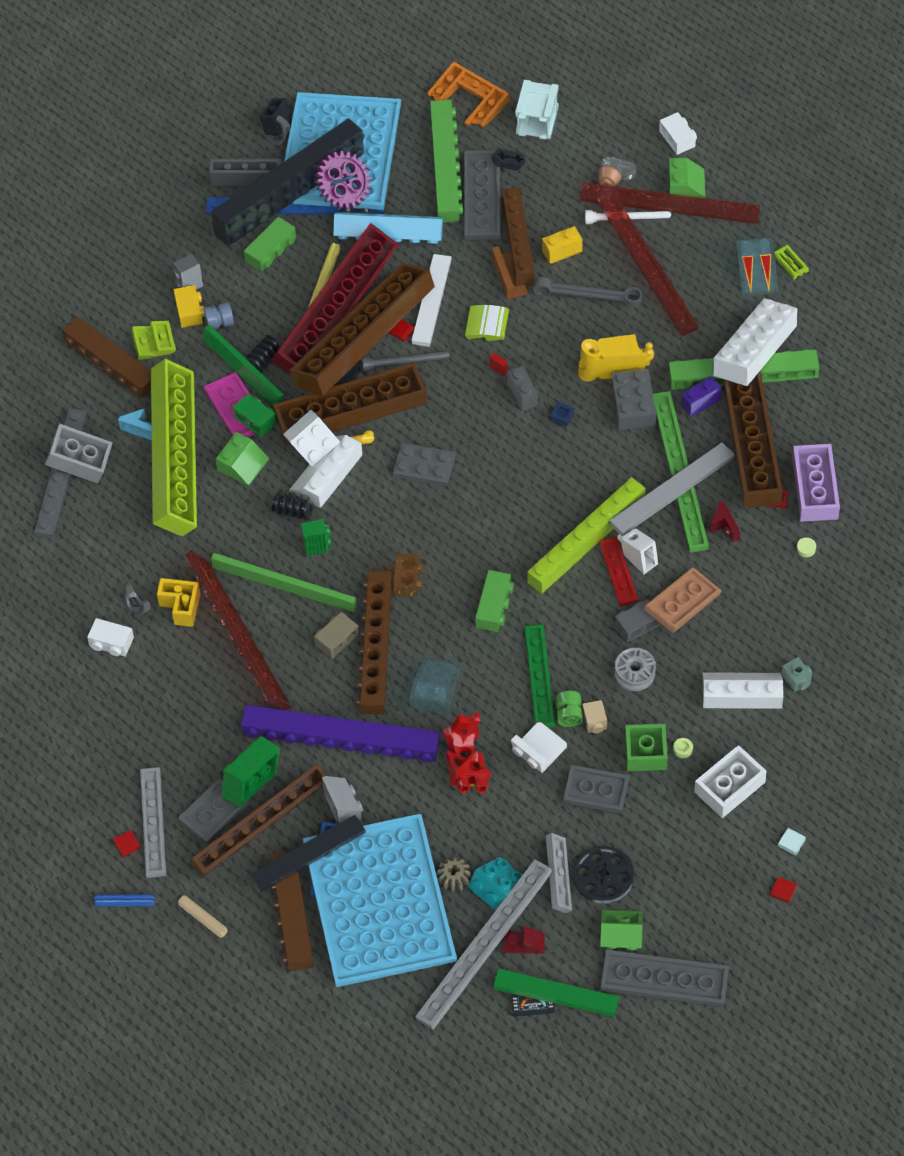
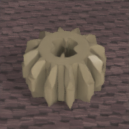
[437,857,471,892]

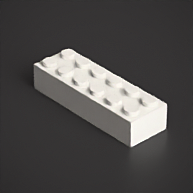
[714,298,797,386]

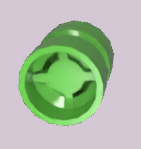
[556,691,583,727]

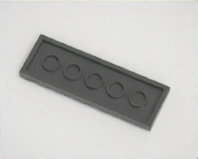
[464,150,501,240]
[601,950,729,1007]

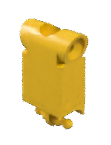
[578,334,654,382]

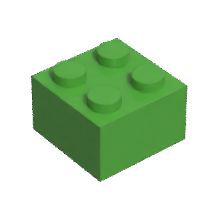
[625,724,668,771]

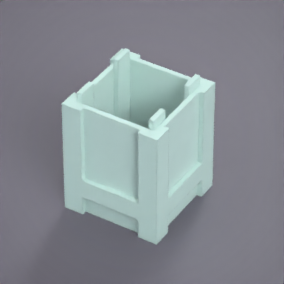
[515,80,559,140]

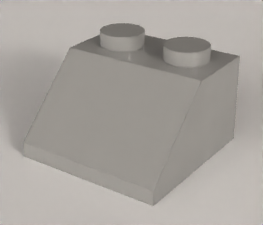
[322,776,363,824]

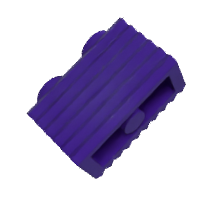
[681,376,722,417]

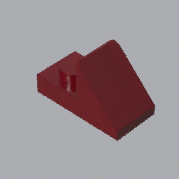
[710,501,740,542]
[503,926,545,954]

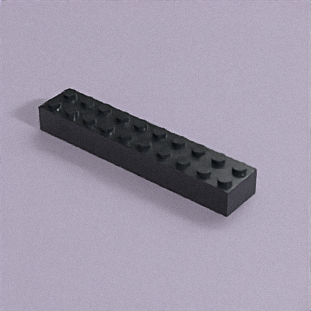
[211,118,364,246]

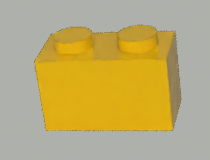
[542,226,582,264]
[174,285,205,328]

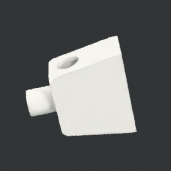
[618,529,658,574]

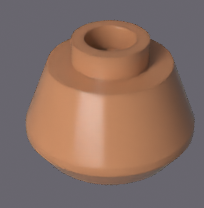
[598,166,621,189]

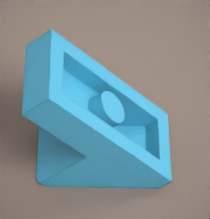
[118,409,152,441]

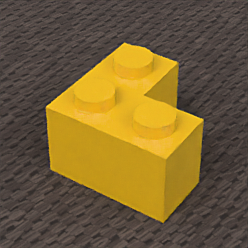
[157,578,201,627]

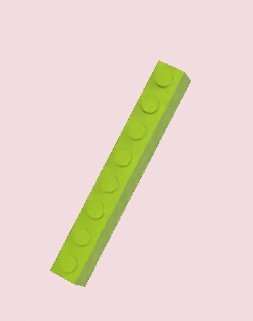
[527,477,646,594]

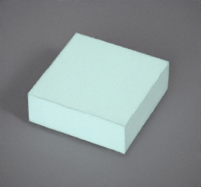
[778,828,806,856]

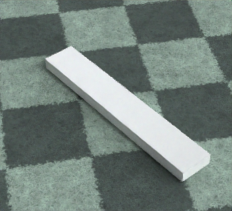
[412,254,451,347]

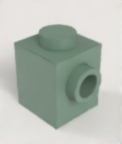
[781,657,812,692]

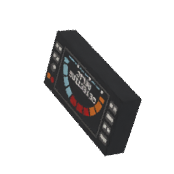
[512,994,555,1017]

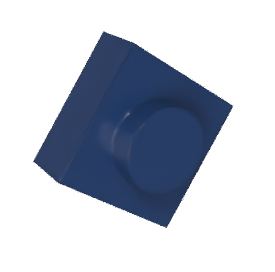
[550,402,575,426]

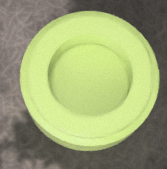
[797,538,816,557]
[673,738,693,758]

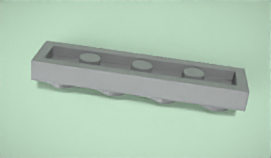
[546,833,572,913]

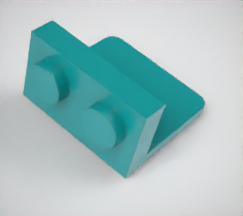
[468,857,522,911]

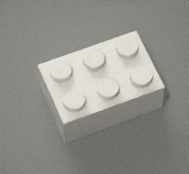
[694,745,767,818]

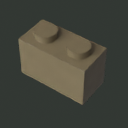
[314,612,359,659]

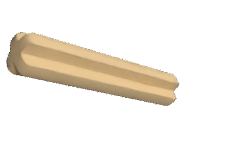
[178,895,228,938]

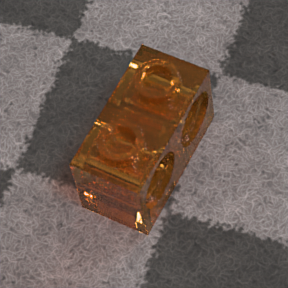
[394,554,423,597]

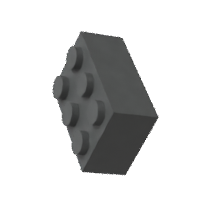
[611,369,656,430]

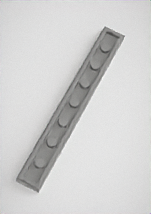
[609,443,735,536]

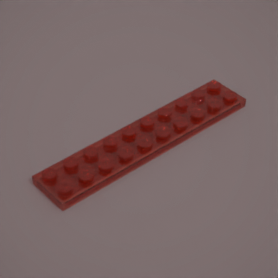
[186,550,293,711]

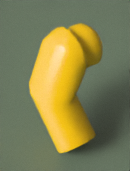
[351,430,374,444]

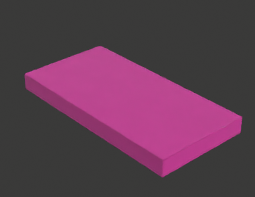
[203,372,255,438]

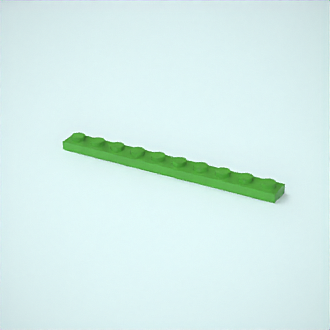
[653,391,709,553]

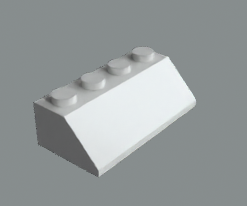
[289,435,362,508]
[702,673,783,709]

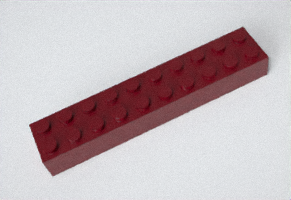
[271,223,399,375]

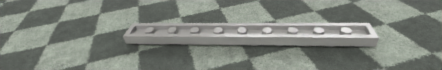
[415,860,552,1030]

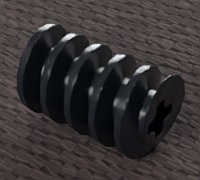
[245,334,280,373]
[272,490,314,521]

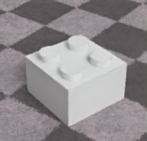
[283,410,340,467]

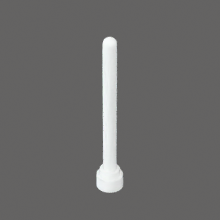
[585,210,671,224]

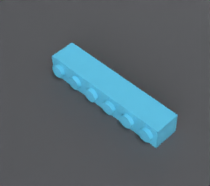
[334,212,443,244]

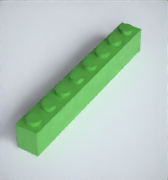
[430,100,463,222]
[669,349,819,390]

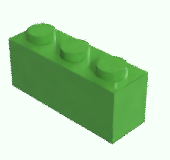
[244,217,296,272]
[475,570,514,632]

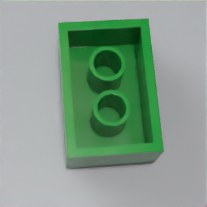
[221,736,280,808]

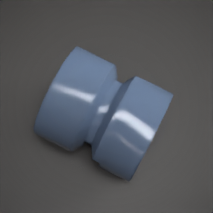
[204,302,234,329]

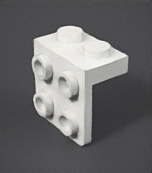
[511,722,567,773]

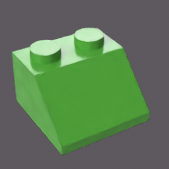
[669,158,705,199]
[216,432,269,486]
[600,910,643,950]

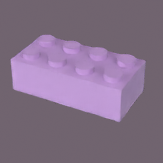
[792,444,840,522]

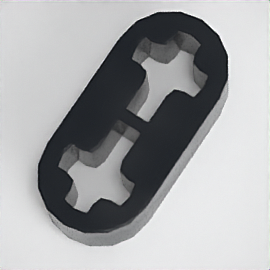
[491,149,525,170]

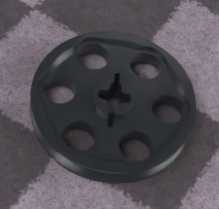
[573,846,634,904]

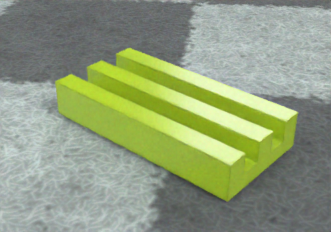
[773,244,809,279]

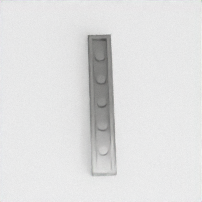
[140,767,166,878]

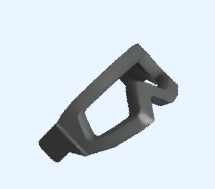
[261,115,290,145]
[124,583,151,618]

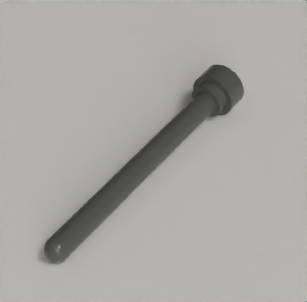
[362,351,450,372]

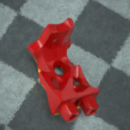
[442,713,491,793]

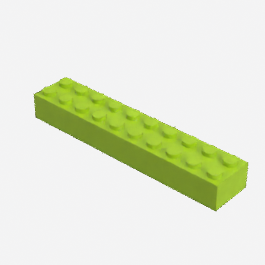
[151,359,197,536]

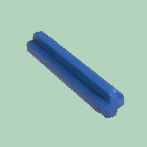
[94,894,155,907]

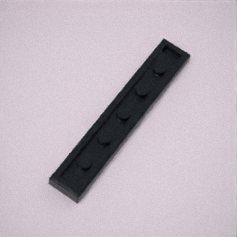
[251,815,366,892]

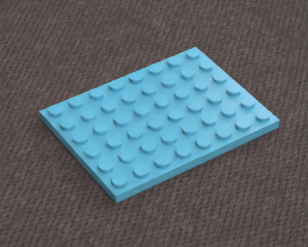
[284,92,401,210]
[303,814,457,987]

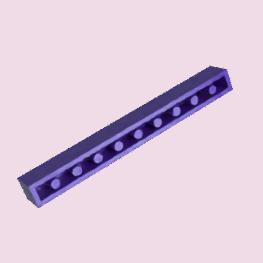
[241,705,440,762]

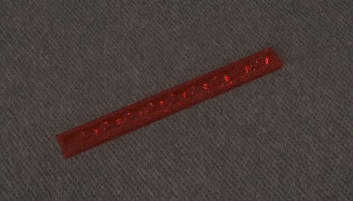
[580,182,760,224]
[597,191,698,336]

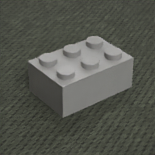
[45,423,113,484]

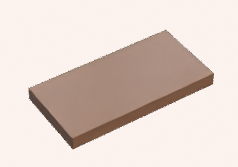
[644,567,722,633]

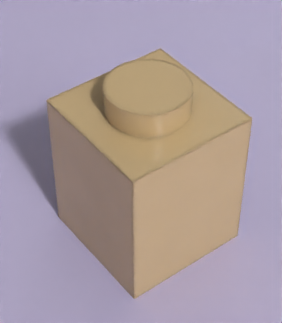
[582,700,607,733]

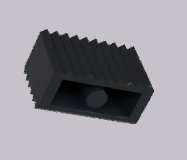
[259,98,292,136]

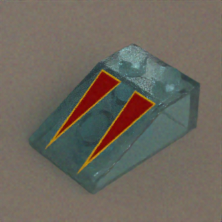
[735,238,778,296]

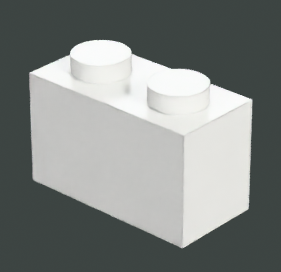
[659,112,697,155]
[87,618,134,657]

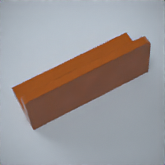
[492,246,528,300]

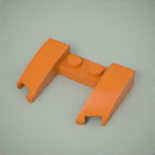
[428,61,510,127]

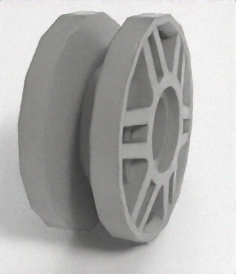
[615,648,656,691]

